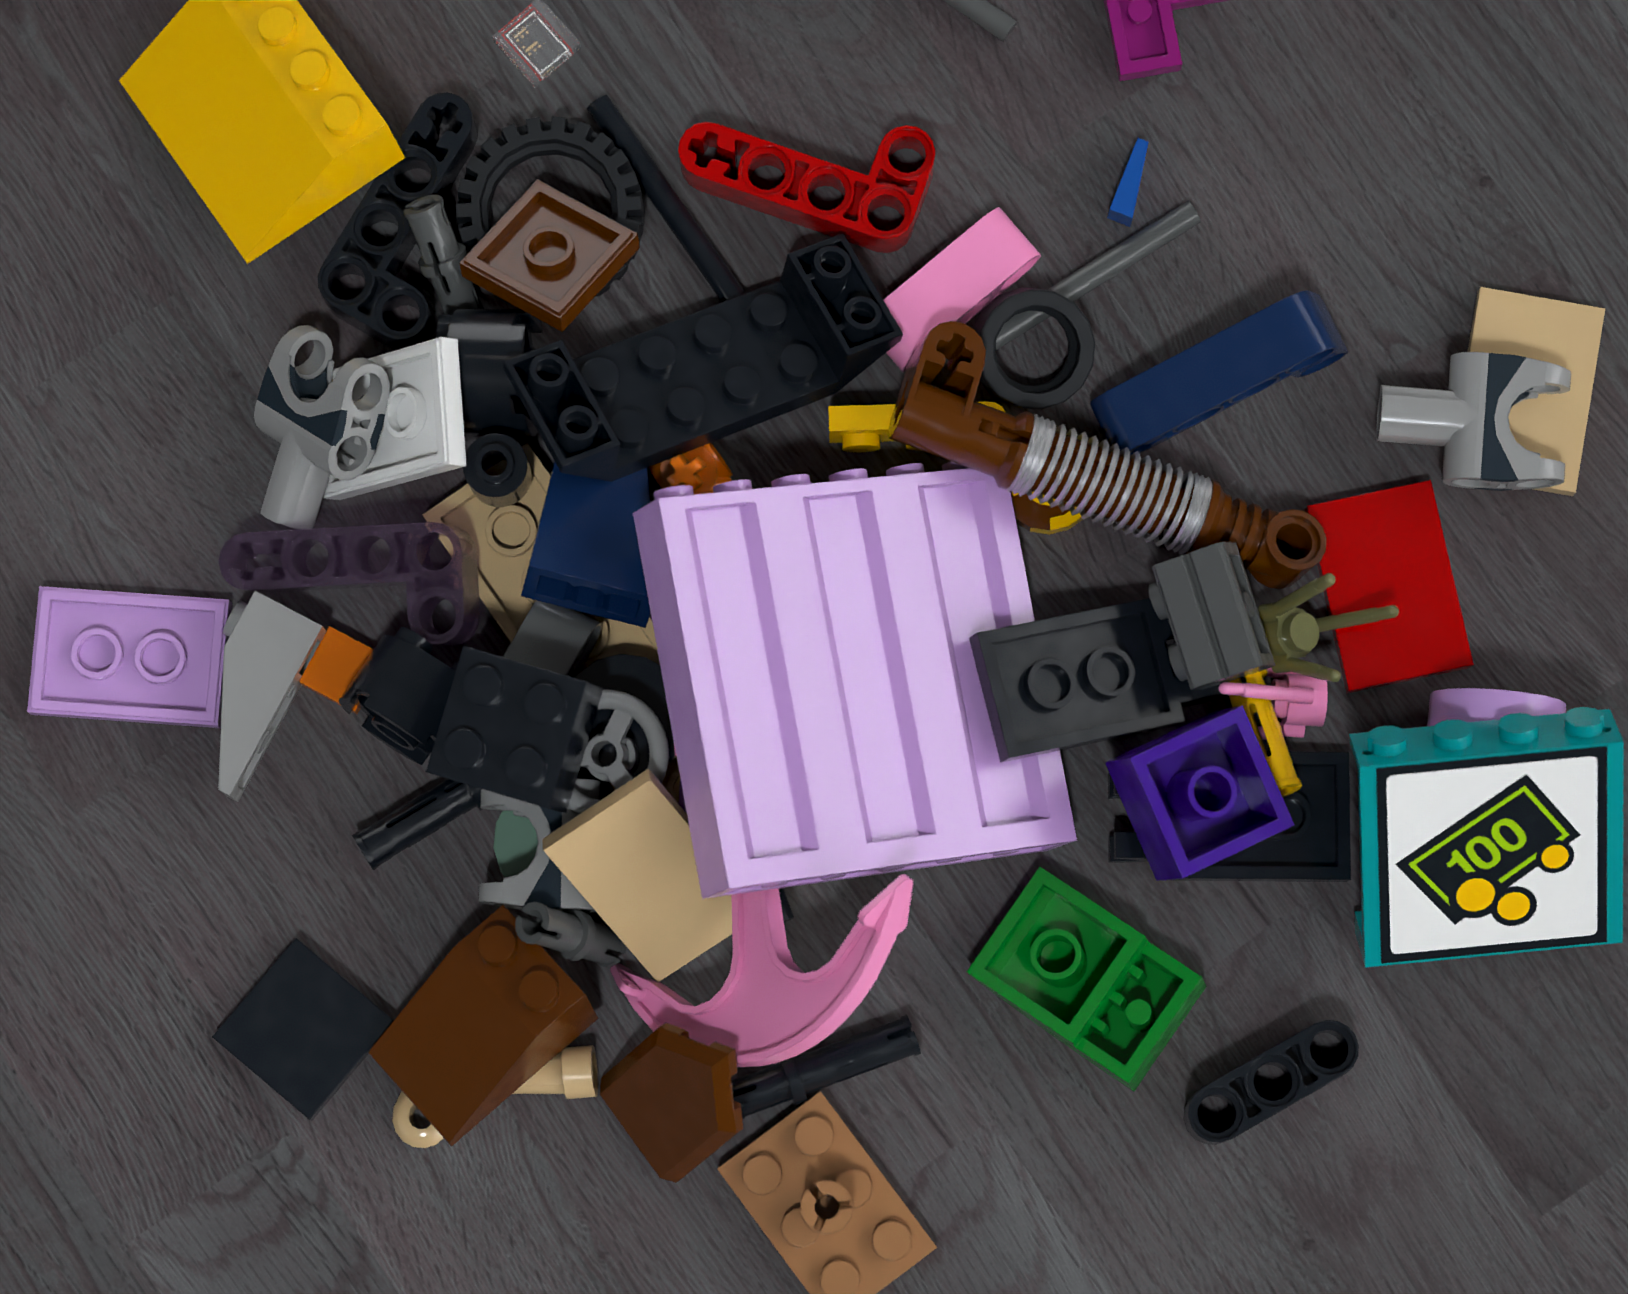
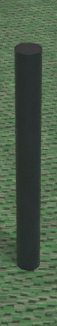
[587,95,746,302]

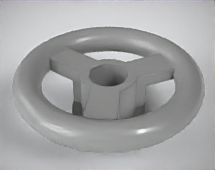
[568,689,669,814]

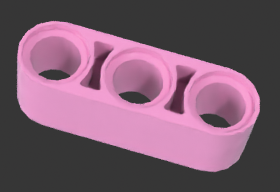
[883,207,1041,372]

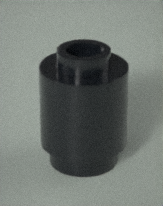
[463,433,532,507]

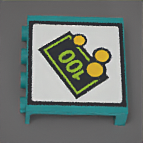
[1349,707,1624,968]

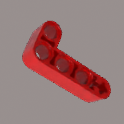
[678,122,935,253]

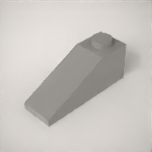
[218,591,327,802]

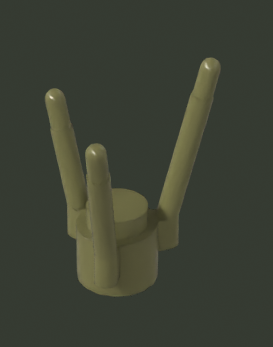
[1258,573,1399,682]

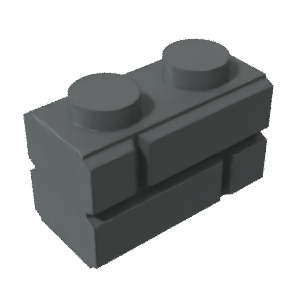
[1148,542,1275,690]

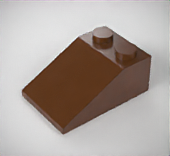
[368,905,599,1147]

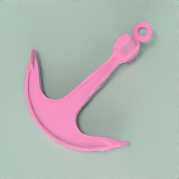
[610,745,913,1067]

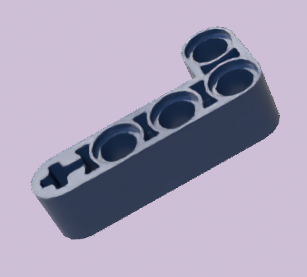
[1089,290,1348,456]

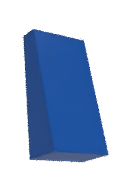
[1107,138,1149,227]

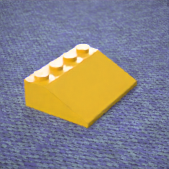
[119,0,405,264]

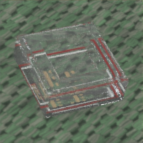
[492,0,581,88]

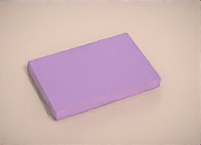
[27,586,232,728]

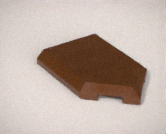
[600,1022,743,1183]

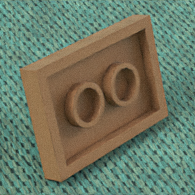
[717,1091,937,1294]

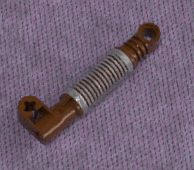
[888,321,1326,589]

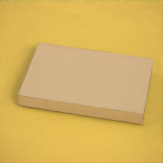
[1468,287,1605,496]
[542,768,732,982]

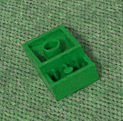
[967,867,1207,1092]

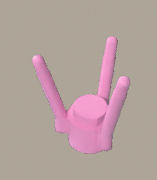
[1219,668,1328,740]

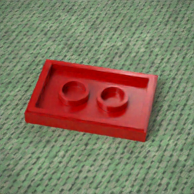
[1305,480,1474,694]

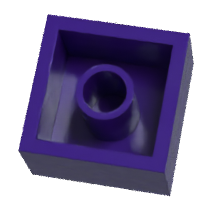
[1105,706,1294,881]

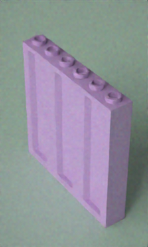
[633,461,1077,899]

